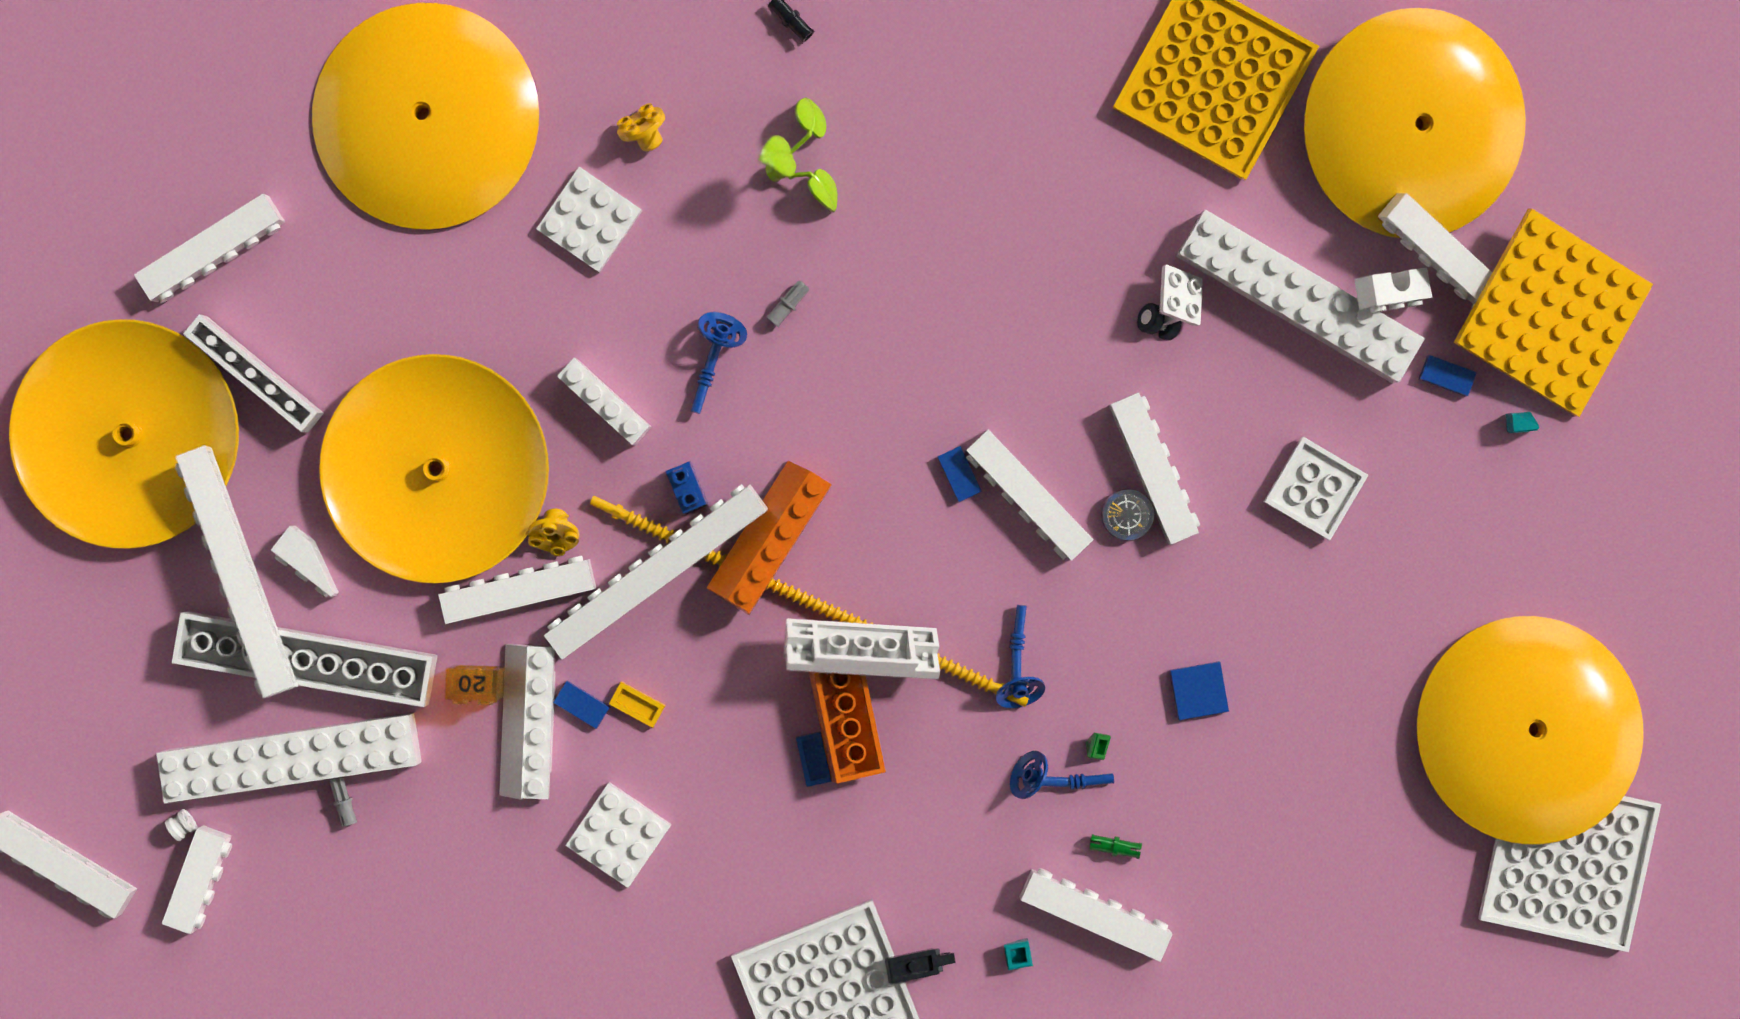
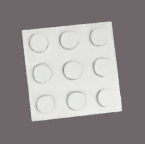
[536,167,643,273]
[1263,437,1369,540]
[566,782,672,888]

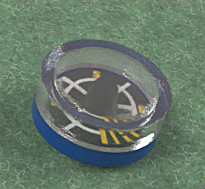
[1101,489,1154,540]

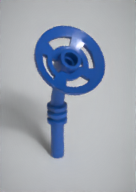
[691,312,747,414]
[996,605,1045,708]
[1010,751,1114,799]

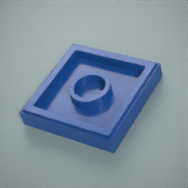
[1170,661,1229,720]

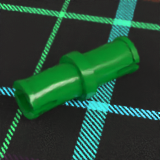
[1089,834,1142,859]

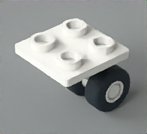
[1137,265,1203,340]

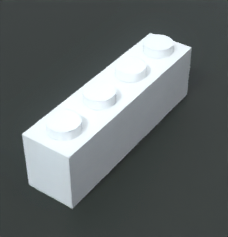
[557,358,652,446]
[162,825,232,934]

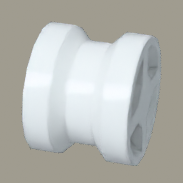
[165,809,198,841]

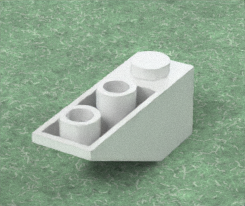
[271,526,339,597]

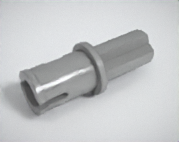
[766,281,809,327]
[330,777,357,827]

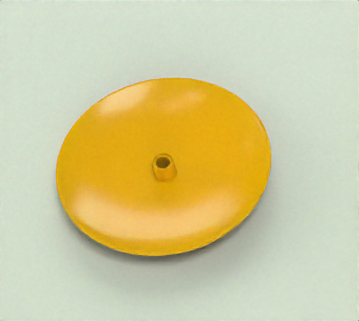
[312,3,539,230]
[1304,8,1526,239]
[9,319,239,548]
[319,354,549,583]
[1417,616,1643,844]

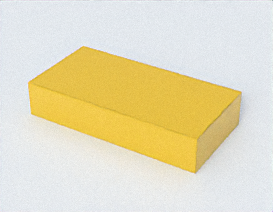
[609,681,666,728]

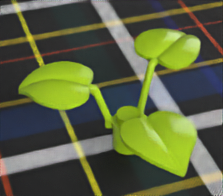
[758,97,838,212]

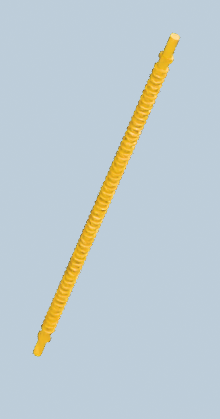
[590,496,1029,707]

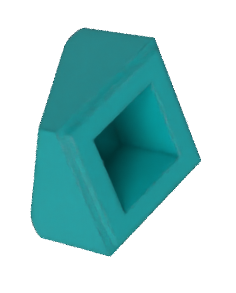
[1506,412,1539,433]
[1004,938,1033,970]

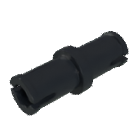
[768,0,815,43]

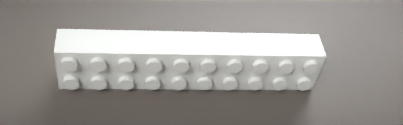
[1176,209,1425,384]
[172,611,438,707]
[156,713,422,803]

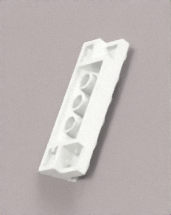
[783,619,940,679]
[499,644,556,800]

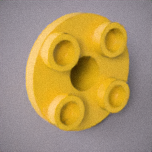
[617,103,665,152]
[528,508,580,556]

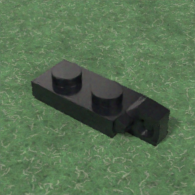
[885,948,956,984]

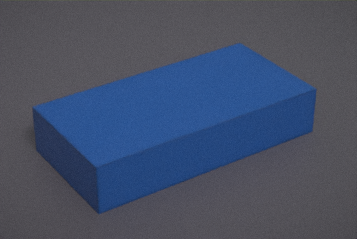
[1419,355,1477,396]
[938,446,982,502]
[553,680,610,729]
[796,731,831,787]

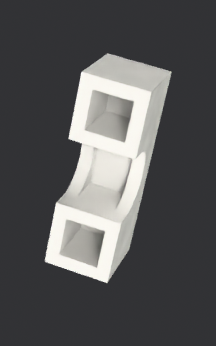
[1354,268,1432,313]

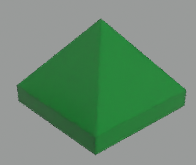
[1086,732,1111,760]

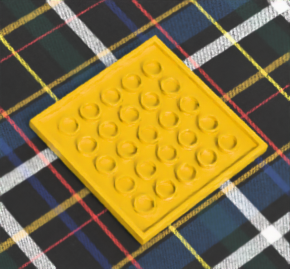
[1112,0,1319,181]
[1453,209,1653,417]

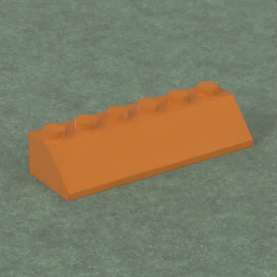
[706,461,832,615]
[809,671,886,784]

